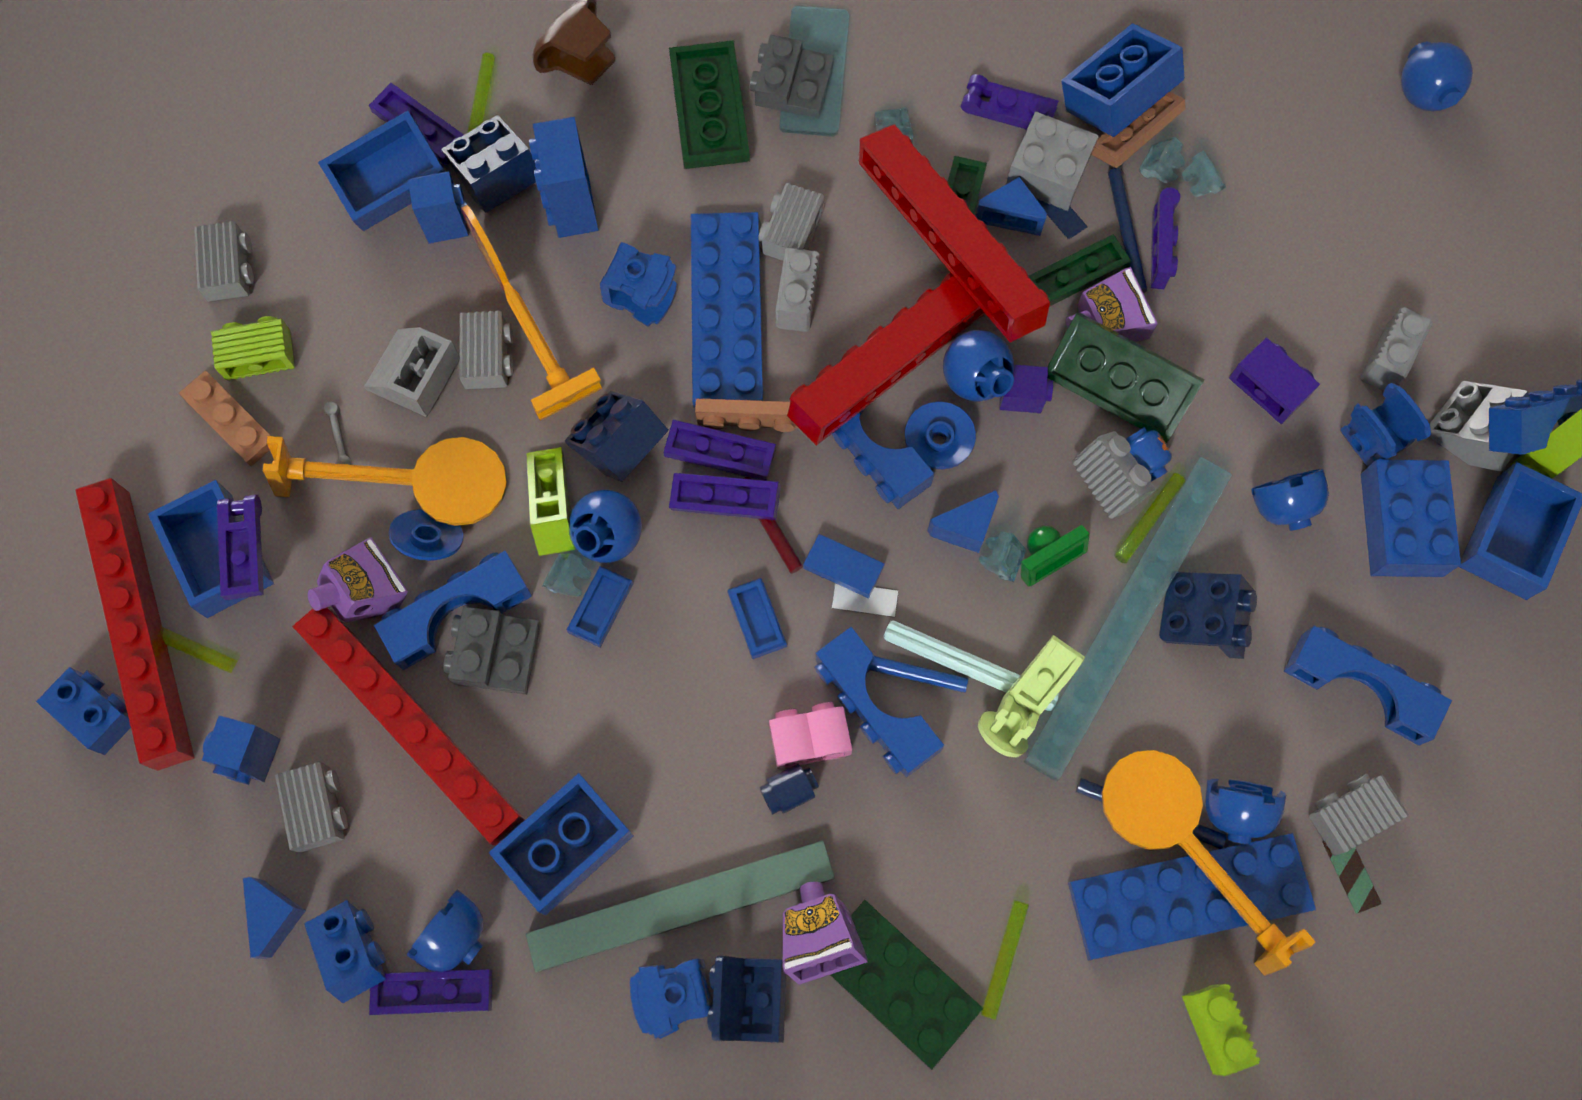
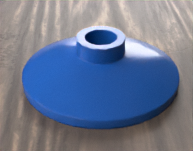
[904,402,976,469]
[389,509,463,561]

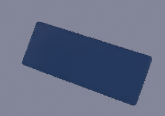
[1037,199,1087,239]

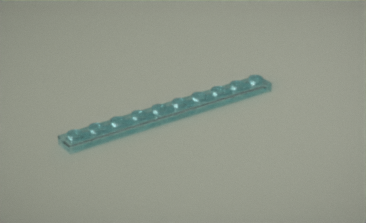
[1024,457,1232,782]

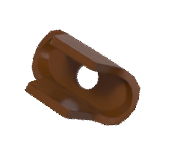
[533,0,615,85]

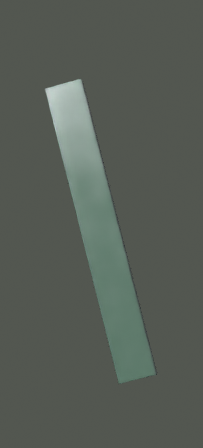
[525,841,835,972]

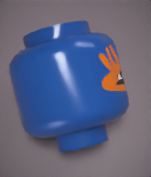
[1126,427,1172,482]

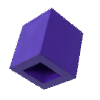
[999,365,1053,413]

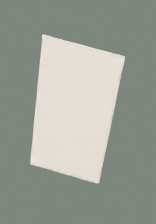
[832,583,898,617]

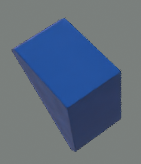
[976,177,1047,236]
[927,490,999,553]
[243,877,306,959]

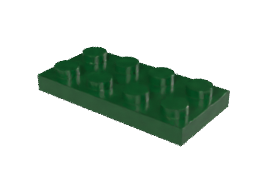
[669,40,750,169]
[1047,312,1205,443]
[830,900,983,1070]

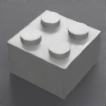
[1006,111,1099,211]

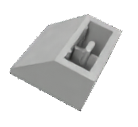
[364,327,460,417]
[1429,381,1529,472]

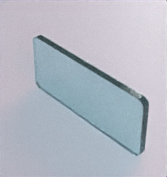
[780,6,849,137]

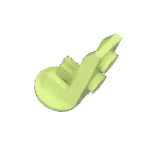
[978,635,1085,757]

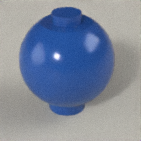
[1401,42,1473,111]
[943,330,1014,402]
[569,490,642,563]

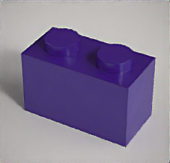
[1229,337,1320,425]

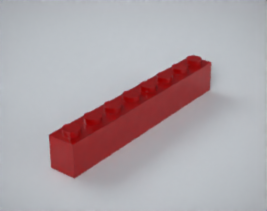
[859,124,1050,342]
[787,272,985,446]
[75,478,194,771]
[292,607,525,846]

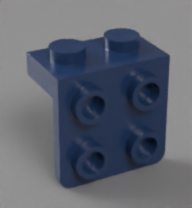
[1159,572,1257,659]
[707,956,786,1043]

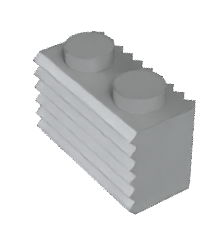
[758,183,824,260]
[194,221,254,302]
[775,248,819,332]
[1360,307,1433,391]
[459,310,513,389]
[1072,431,1156,519]
[275,762,348,853]
[1309,773,1409,856]

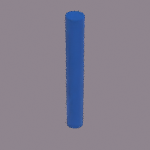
[869,656,969,693]

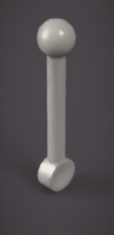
[324,402,351,465]

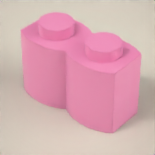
[769,702,853,769]

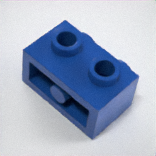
[408,171,469,244]
[36,667,131,755]
[202,715,280,785]
[304,900,386,1003]

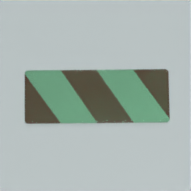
[1322,840,1381,914]

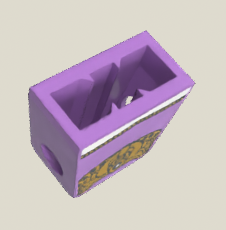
[1066,267,1158,342]
[308,537,408,622]
[783,882,868,985]

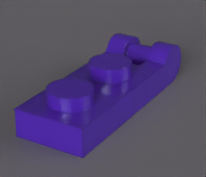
[961,74,1059,129]
[1150,187,1181,289]
[217,494,264,600]

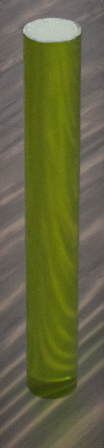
[467,53,495,133]
[1114,473,1186,564]
[161,626,238,673]
[981,900,1029,1020]

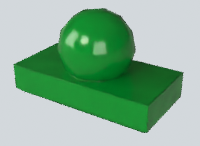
[1021,525,1090,587]

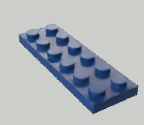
[691,212,763,407]
[1068,833,1316,960]

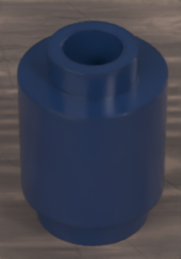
[759,763,819,815]

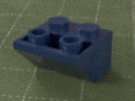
[441,115,536,213]
[564,391,669,482]

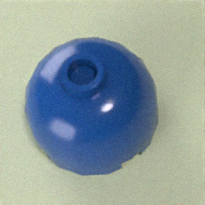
[1251,469,1329,531]
[1205,779,1286,844]
[406,889,484,972]

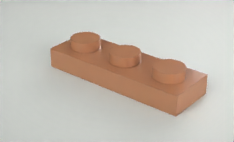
[1092,92,1185,169]
[178,370,271,467]
[695,398,799,432]

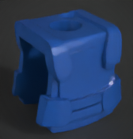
[600,242,677,327]
[1340,383,1431,467]
[630,958,713,1039]

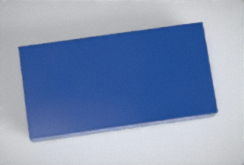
[803,534,885,599]
[566,566,633,648]
[727,578,787,660]

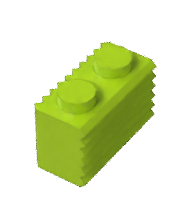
[211,316,295,381]
[1182,984,1261,1076]

